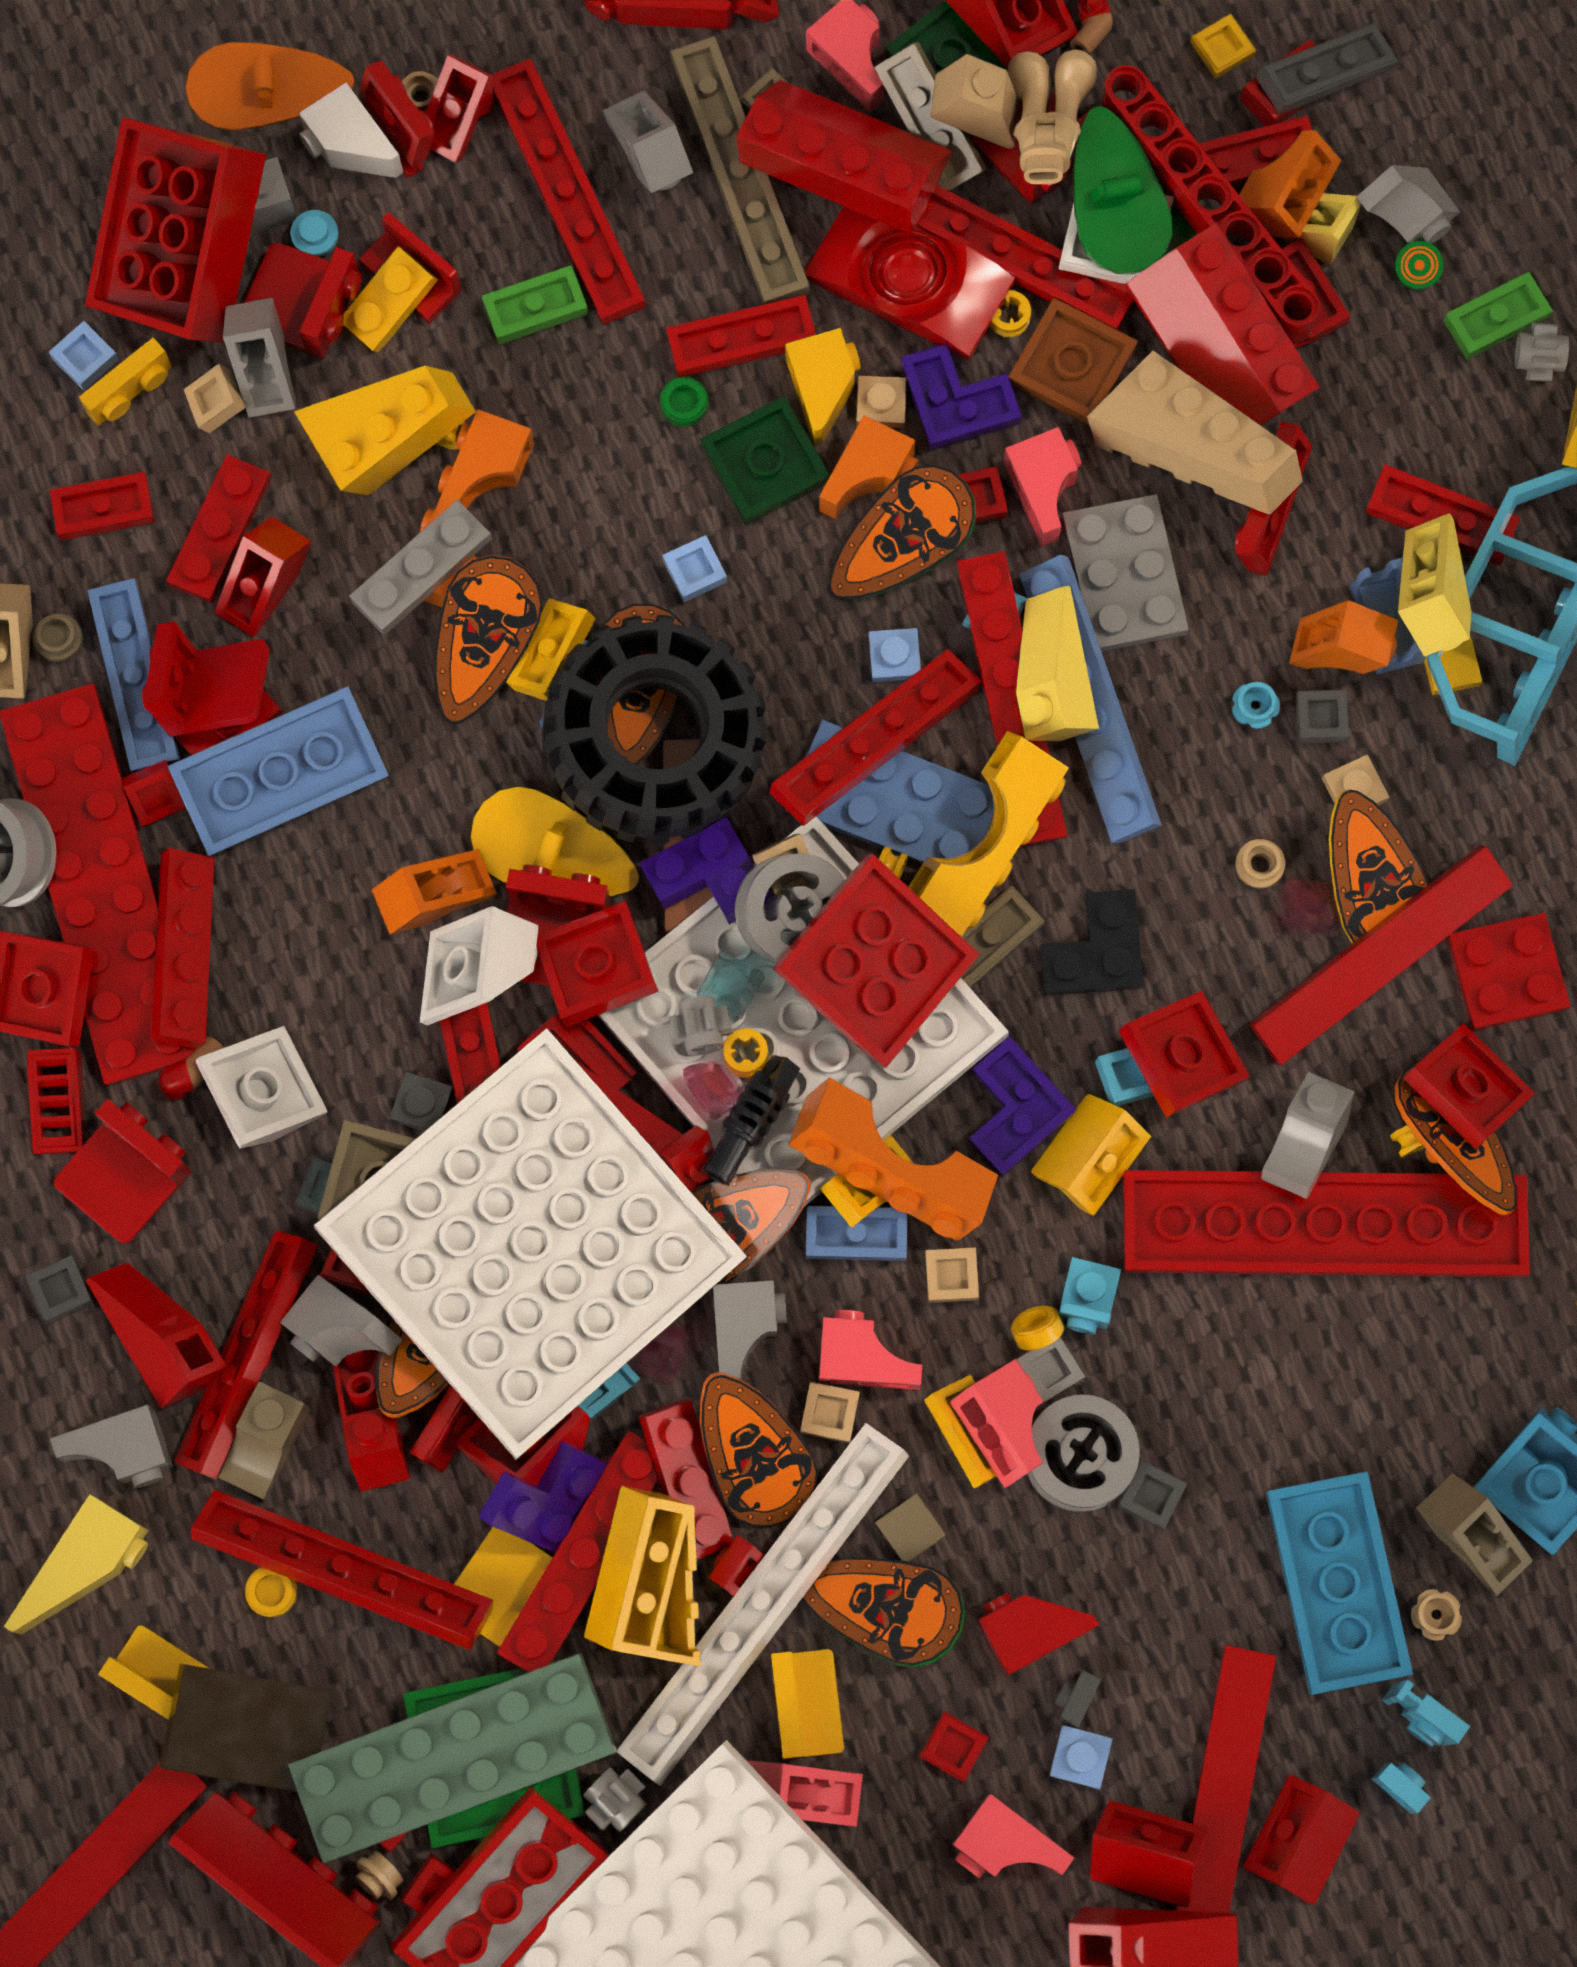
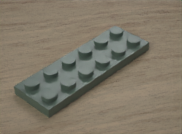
[288,1653,617,1864]

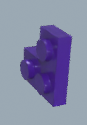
[901,344,1022,451]
[639,817,770,925]
[968,1036,1077,1178]
[478,1441,607,1553]

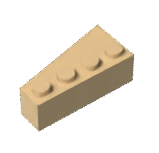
[1087,351,1303,515]

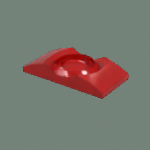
[804,206,1015,360]

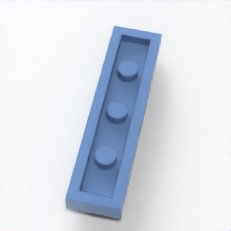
[87,578,180,773]

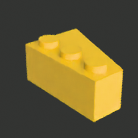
[294,366,476,496]
[584,1486,701,1667]

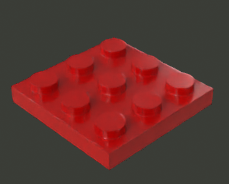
[772,854,979,1068]

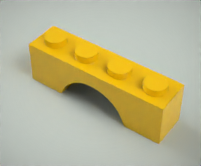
[908,731,1069,936]

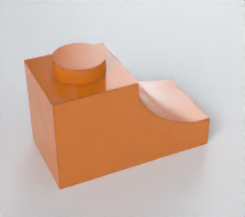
[1239,130,1342,238]
[819,415,919,519]
[1289,600,1398,674]
[372,849,497,935]

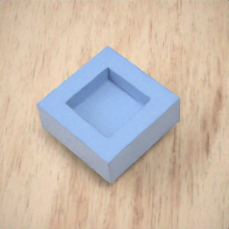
[49,321,119,391]
[662,535,727,602]
[869,628,921,683]
[1049,1725,1113,1790]

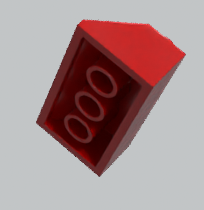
[736,79,952,234]
[1124,223,1320,426]
[168,1791,383,1967]

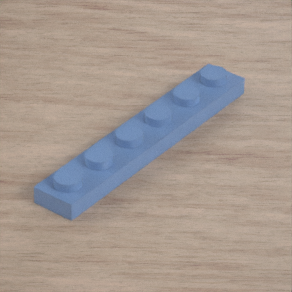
[1019,554,1162,844]

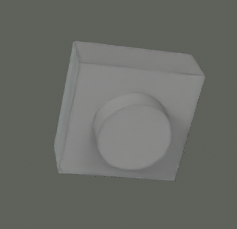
[1016,1337,1085,1405]

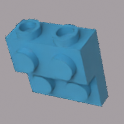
[1473,1406,1577,1555]

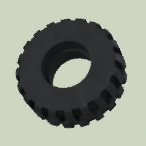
[542,615,767,844]

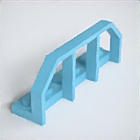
[1427,466,1577,766]

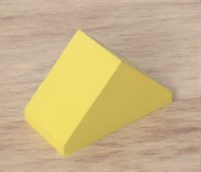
[1280,193,1361,265]

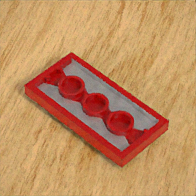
[391,1786,610,1967]

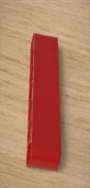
[1102,65,1320,343]

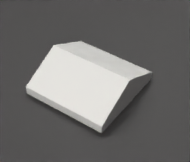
[195,1026,328,1149]

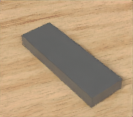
[1255,23,1398,115]

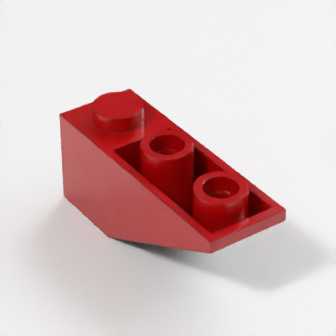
[86,1262,226,1409]
[332,1350,410,1492]
[1069,1906,1239,1967]

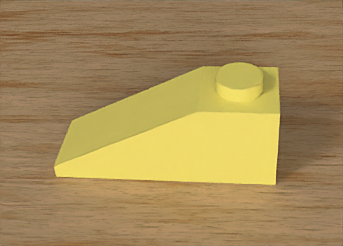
[1398,513,1472,656]
[1016,586,1099,741]
[4,1494,148,1635]

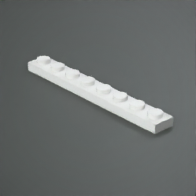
[617,1423,909,1786]

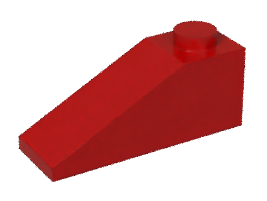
[583,0,733,30]

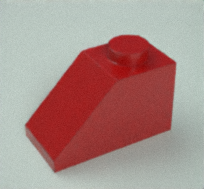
[214,516,312,638]
[977,1592,1099,1677]

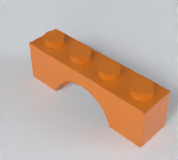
[420,409,534,607]
[788,1077,998,1241]

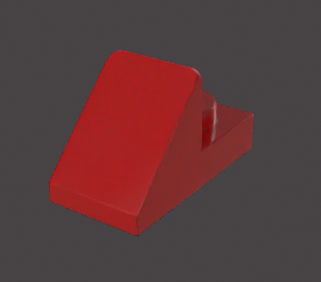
[426,54,493,163]

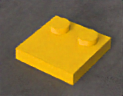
[454,1527,553,1647]

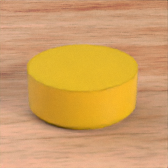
[1011,1305,1064,1351]
[245,1567,298,1617]

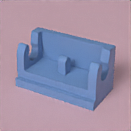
[1350,558,1426,674]

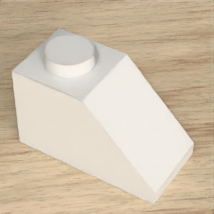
[299,83,404,178]

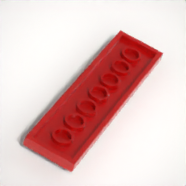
[0,683,196,1086]
[1123,1170,1530,1277]

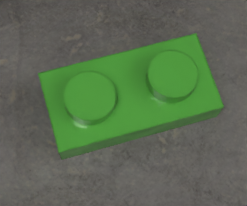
[482,265,588,345]
[1443,272,1553,360]

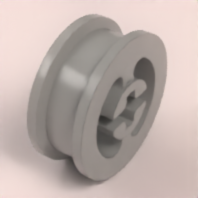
[0,799,56,907]
[735,853,845,963]
[1027,1395,1140,1512]

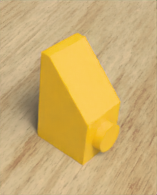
[785,328,861,446]

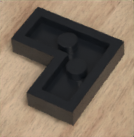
[1040,889,1144,996]

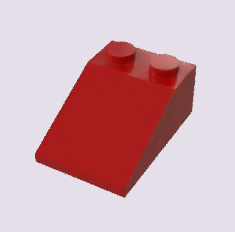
[946,0,1078,69]

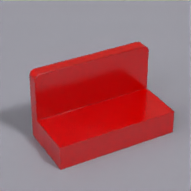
[359,212,462,324]
[1243,1774,1359,1905]
[1090,1800,1209,1907]

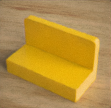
[1031,1094,1151,1216]
[98,1625,210,1720]
[771,1649,844,1760]

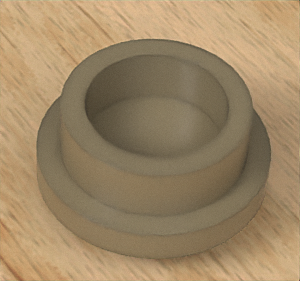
[33,613,83,662]

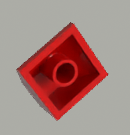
[455,1406,590,1485]

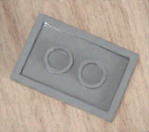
[1062,494,1189,652]

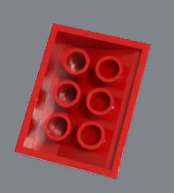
[85,117,267,343]

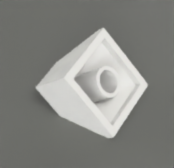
[420,906,539,1026]

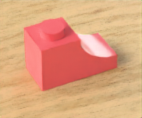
[806,0,884,113]
[1003,427,1081,548]
[819,1310,922,1390]
[950,1359,1043,1488]
[746,1760,863,1827]
[952,1794,1074,1879]

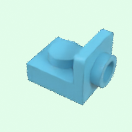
[1058,1257,1121,1335]

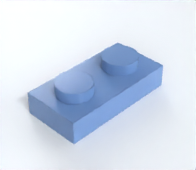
[806,1206,907,1261]

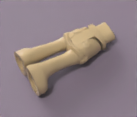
[1008,50,1097,184]

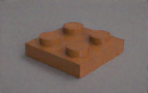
[1008,298,1138,426]

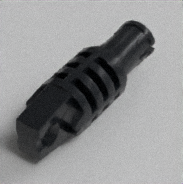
[701,1055,800,1186]

